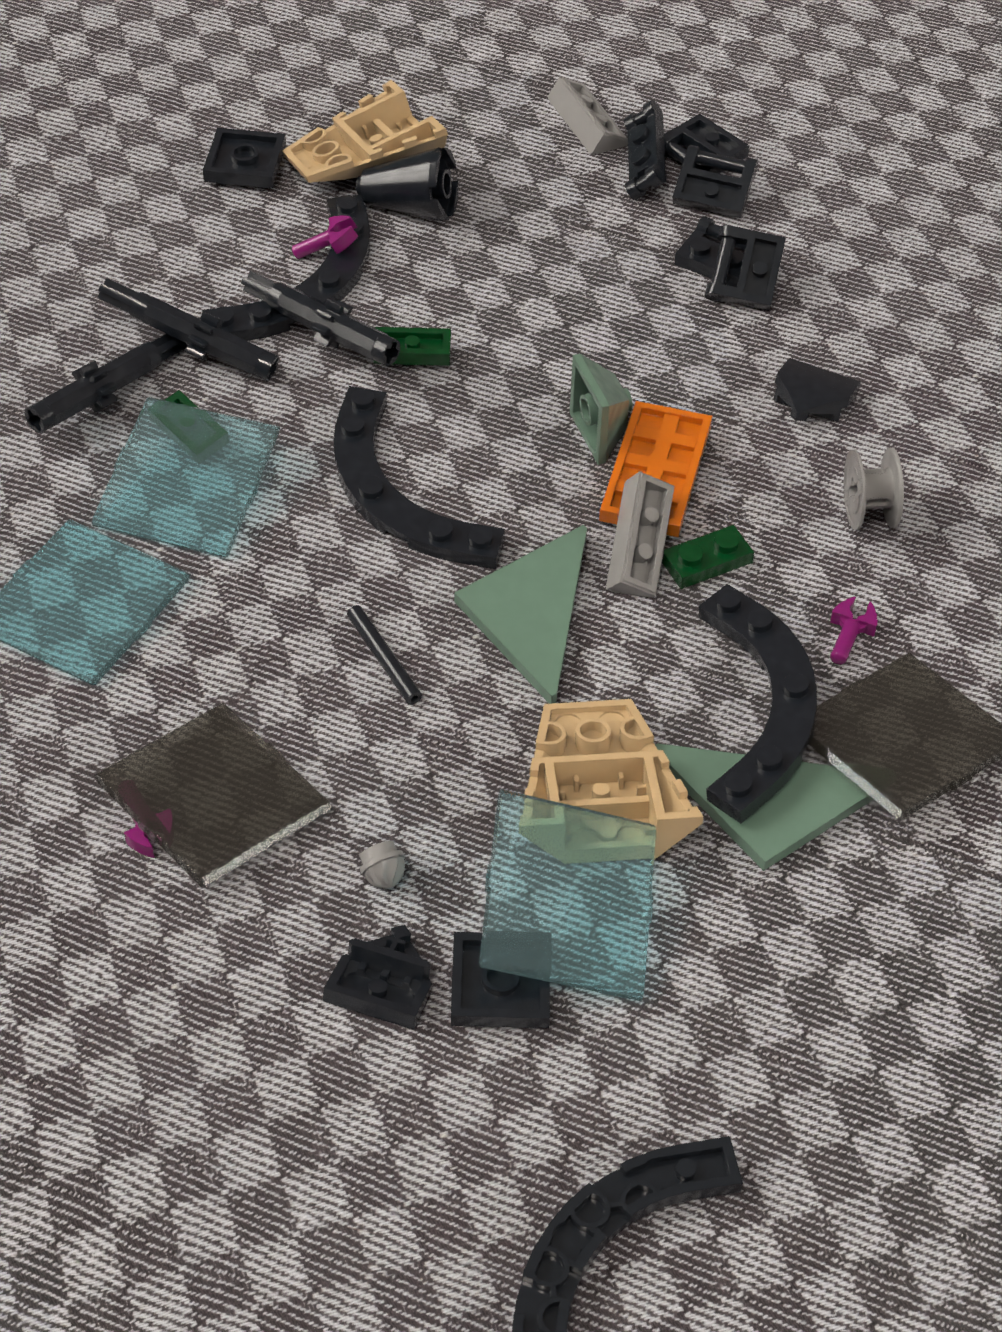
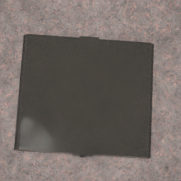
[808,653,1002,821]
[94,703,332,888]

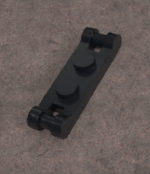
[623,100,666,201]

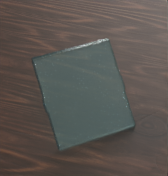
[92,397,280,558]
[0,519,191,685]
[479,789,656,1001]

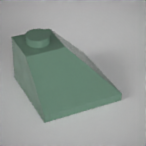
[570,354,633,465]

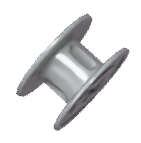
[843,448,904,530]

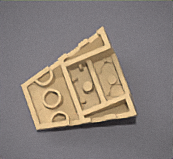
[282,80,448,183]
[517,699,703,866]

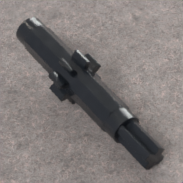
[241,271,400,366]
[97,278,279,381]
[25,333,187,433]

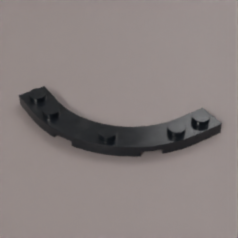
[202,195,370,341]
[333,386,505,569]
[698,584,817,824]
[512,1136,743,1332]

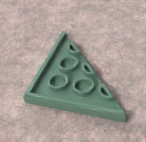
[454,525,587,704]
[655,743,896,871]

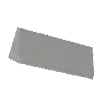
[548,77,628,154]
[606,471,674,598]

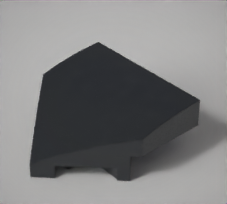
[773,358,861,421]
[323,924,432,1030]

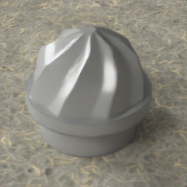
[359,841,405,888]

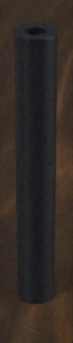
[347,605,422,705]

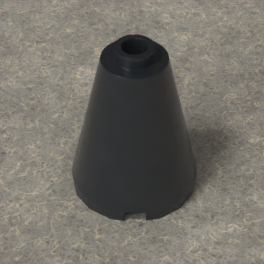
[356,147,458,221]

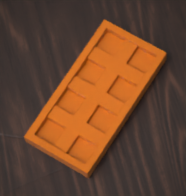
[599,401,712,537]

